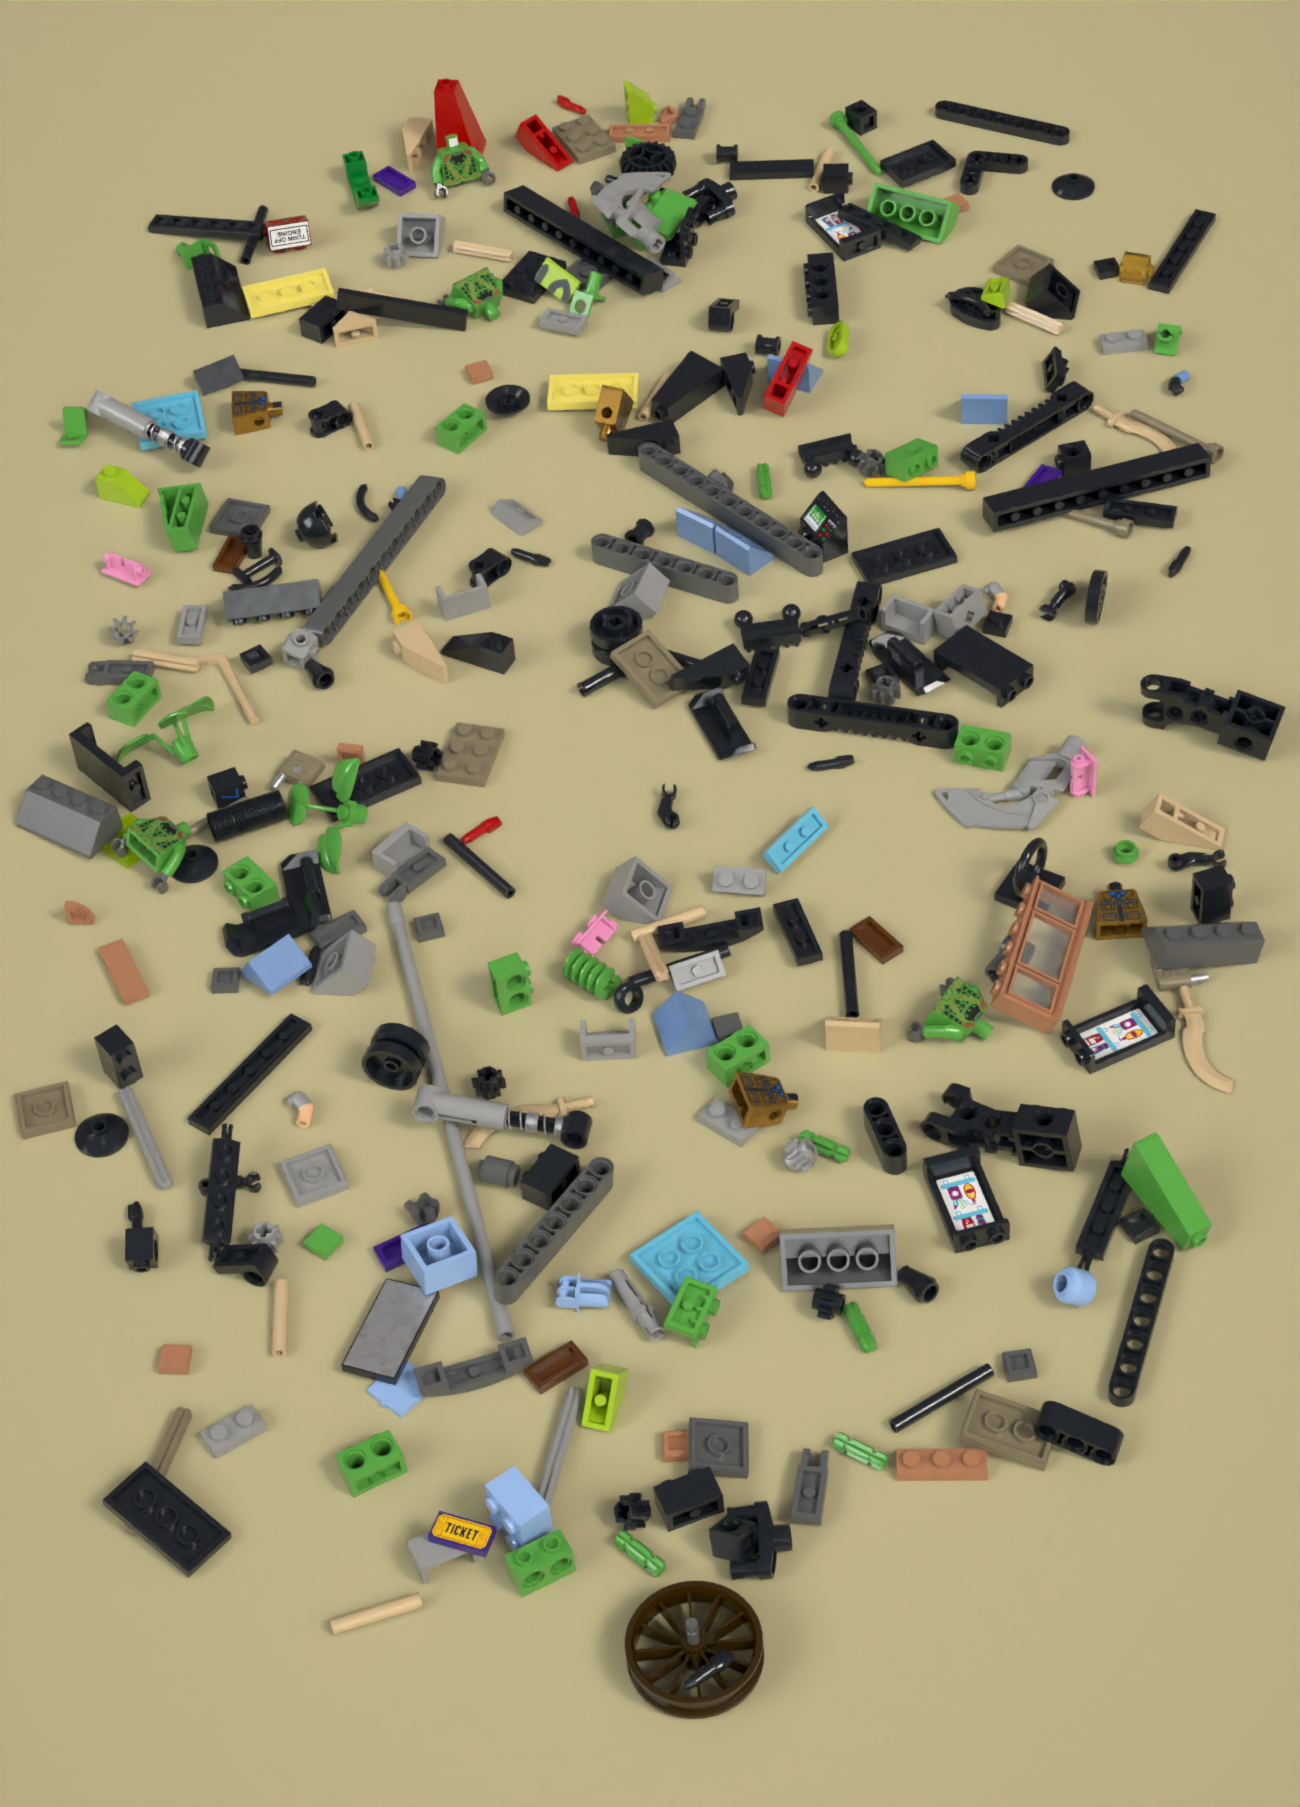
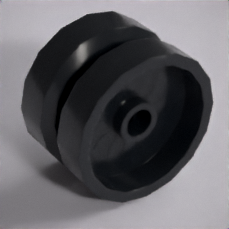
[589,606,643,666]
[361,1023,430,1091]

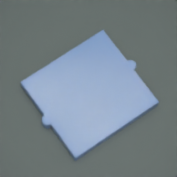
[367,1361,425,1418]

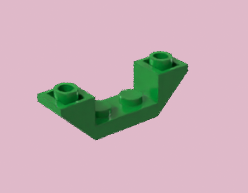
[342,150,380,210]

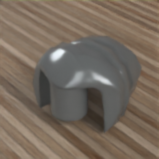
[707,469,734,492]
[404,1192,440,1226]

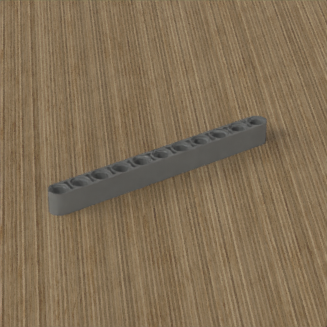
[638,442,823,577]
[302,475,446,645]

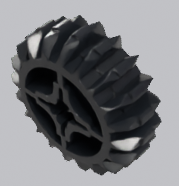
[620,141,677,181]

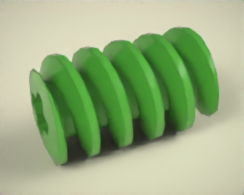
[563,947,621,1001]

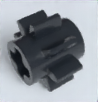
[411,740,442,772]
[471,1066,506,1100]
[812,1283,846,1320]
[614,1493,652,1531]

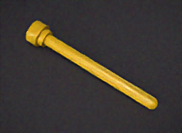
[864,471,976,490]
[378,569,412,625]

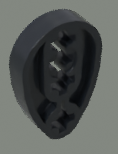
[950,287,1001,331]
[1085,569,1108,624]

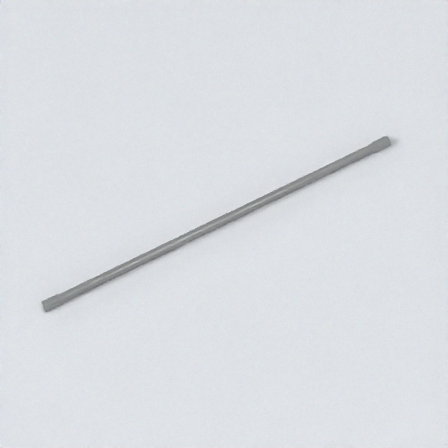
[386,901,515,1342]

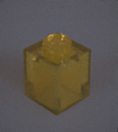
[1119,251,1154,286]

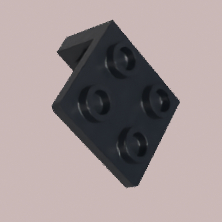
[660,207,698,267]

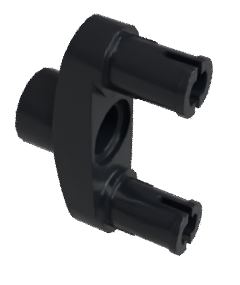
[682,178,737,225]
[727,1501,792,1580]

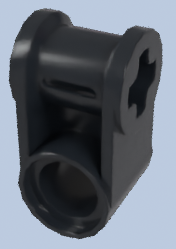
[308,400,353,438]
[468,548,512,588]

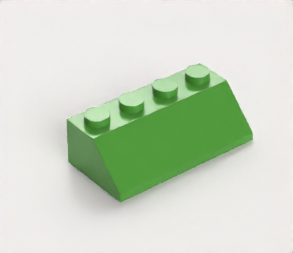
[867,182,960,244]

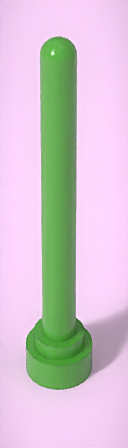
[829,111,882,175]

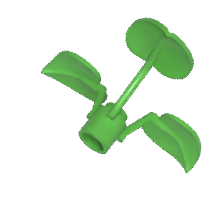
[116,696,214,765]
[287,758,368,874]

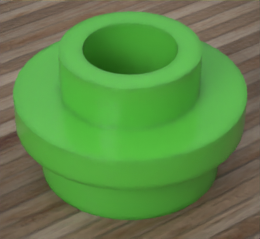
[1113,840,1139,864]

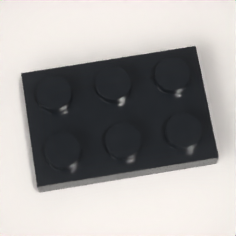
[880,139,956,188]
[502,251,567,304]

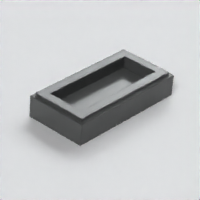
[309,910,367,952]

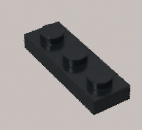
[1103,497,1178,529]
[741,647,780,707]
[773,898,823,967]

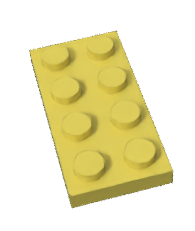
[242,268,335,318]
[547,373,639,411]

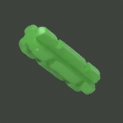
[757,463,772,500]
[799,1130,851,1163]
[843,1301,877,1353]
[833,1432,889,1471]
[614,1530,666,1577]

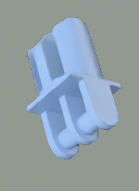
[555,1272,612,1313]

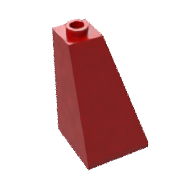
[434,78,486,155]

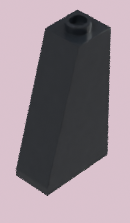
[652,350,725,422]

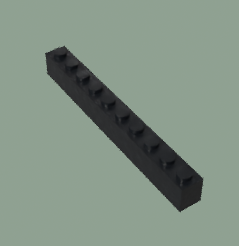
[503,185,664,296]
[983,443,1211,532]

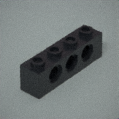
[803,252,839,325]

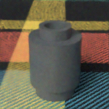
[477,1155,521,1188]

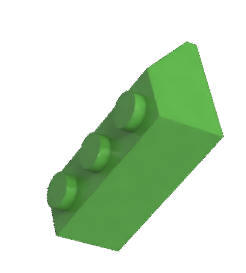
[631,188,697,251]

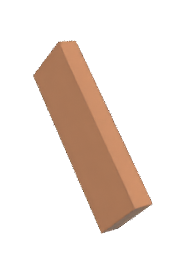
[608,124,672,143]
[98,939,149,1005]

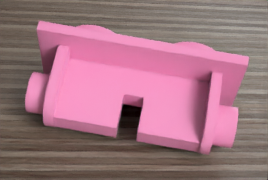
[101,551,152,587]
[1070,746,1098,798]
[571,909,617,958]

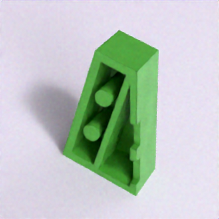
[157,483,209,552]

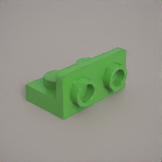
[664,1276,721,1348]

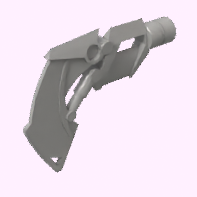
[591,172,671,253]
[934,735,1087,832]

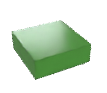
[303,1223,344,1261]

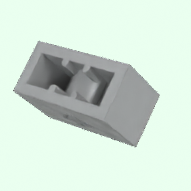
[933,584,987,638]

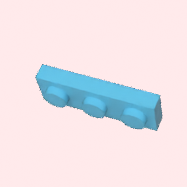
[761,806,829,874]

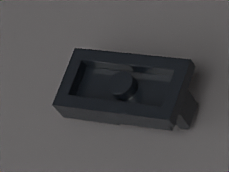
[1043,346,1069,393]

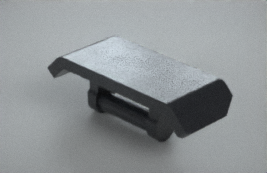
[869,630,951,696]
[688,688,756,760]
[281,850,332,923]
[222,892,320,957]

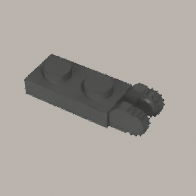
[674,97,706,140]
[85,660,155,686]
[378,847,447,902]
[790,1448,829,1526]

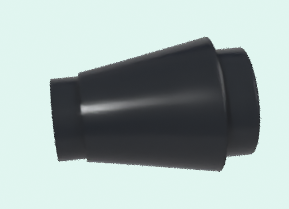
[239,524,263,559]
[304,659,335,689]
[897,1266,939,1303]

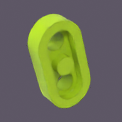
[826,321,850,358]

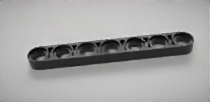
[935,100,1070,146]
[1108,1238,1174,1407]

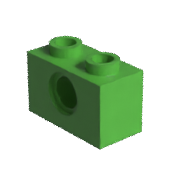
[885,438,938,482]

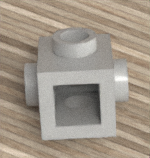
[282,627,320,671]

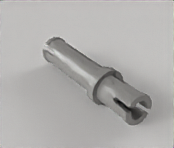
[608,1268,666,1341]

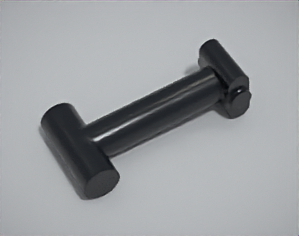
[232,548,283,584]

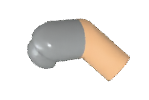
[984,582,1007,613]
[287,1091,314,1128]

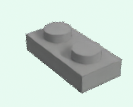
[539,308,588,336]
[1099,329,1148,355]
[176,605,208,644]
[712,865,767,896]
[667,950,726,991]
[698,1098,759,1148]
[200,1404,267,1459]

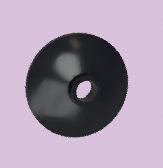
[1052,173,1095,201]
[485,385,530,415]
[172,844,219,884]
[75,1113,129,1158]

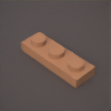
[896,1448,988,1481]

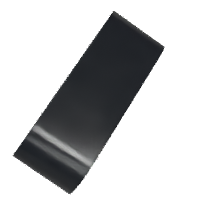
[863,1097,907,1175]
[1033,1401,1124,1466]

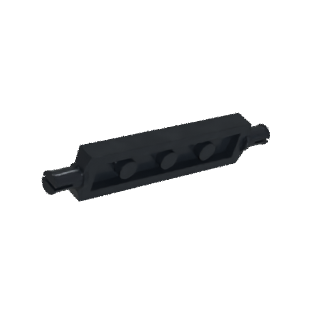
[201,1123,241,1262]
[1075,1148,1132,1271]

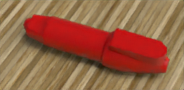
[556,95,586,115]
[568,196,580,219]
[461,816,502,844]

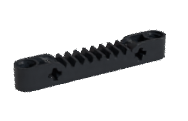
[960,381,1094,473]
[828,581,882,701]
[787,694,959,749]

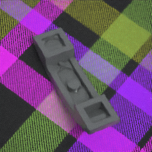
[413,1337,534,1396]

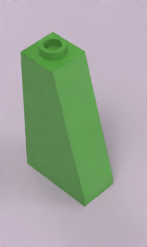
[1121,1132,1212,1251]

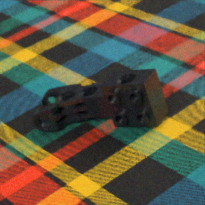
[1140,674,1286,761]
[920,1083,1082,1172]

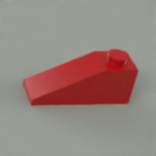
[515,114,574,172]
[763,341,813,417]

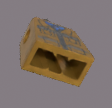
[594,384,634,442]
[232,391,283,435]
[1096,882,1148,941]
[728,1071,798,1128]

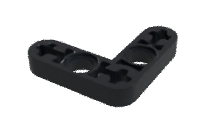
[960,151,1028,195]

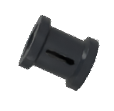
[716,144,738,163]
[755,334,781,356]
[625,518,655,545]

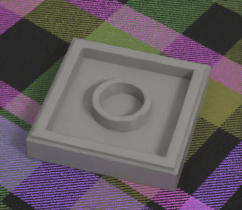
[279,1144,350,1208]

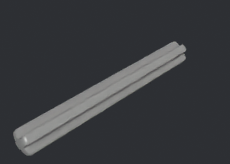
[118,1086,173,1190]
[537,1386,583,1506]

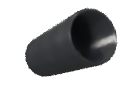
[206,789,288,843]

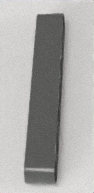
[591,533,739,604]
[494,1157,614,1305]

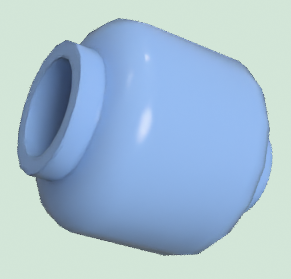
[1053,1266,1097,1307]

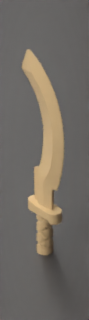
[1093,404,1177,452]
[1176,986,1234,1093]
[463,1096,595,1149]

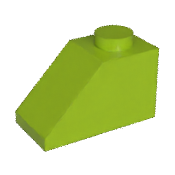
[623,80,657,124]
[95,464,150,508]
[581,1363,629,1432]

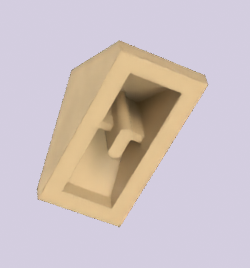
[333,311,379,348]

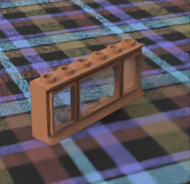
[990,875,1095,1034]

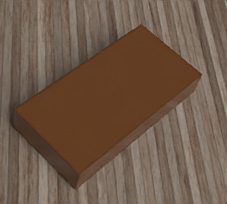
[212,535,247,574]
[849,916,903,964]
[524,1340,589,1395]

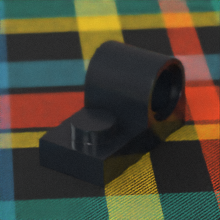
[708,298,740,332]
[212,1243,278,1287]

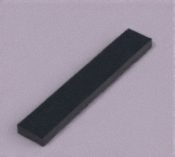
[1148,209,1216,294]
[148,214,266,241]
[337,288,468,331]
[187,1013,312,1136]

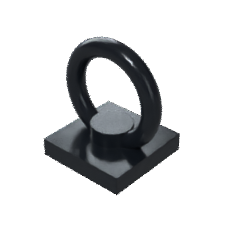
[994,838,1065,911]

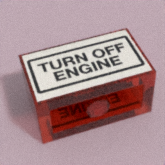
[263,215,312,253]

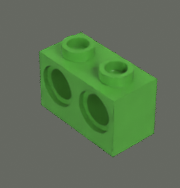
[435,403,487,454]
[106,671,162,727]
[954,724,1011,772]
[222,856,280,912]
[487,952,534,1016]
[706,1025,770,1088]
[335,1430,407,1497]
[505,1529,576,1598]

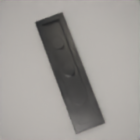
[730,159,814,180]
[837,203,922,251]

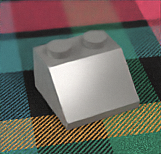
[397,213,445,258]
[608,562,670,621]
[602,856,673,924]
[311,929,376,996]

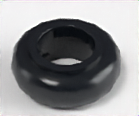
[614,981,644,1014]

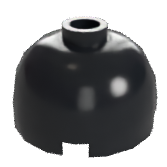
[295,501,338,549]

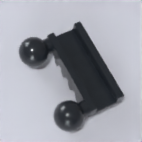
[798,433,864,478]
[734,604,802,653]

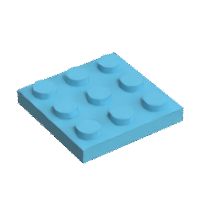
[132,390,208,451]
[630,1211,750,1305]

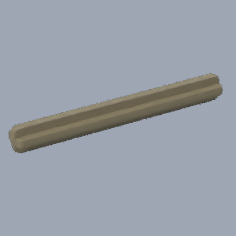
[124,1407,192,1535]

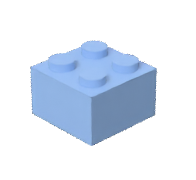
[400,1216,478,1295]
[485,1466,554,1551]

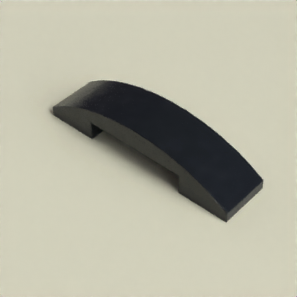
[657,907,764,952]

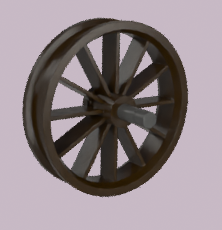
[625,1581,764,1719]

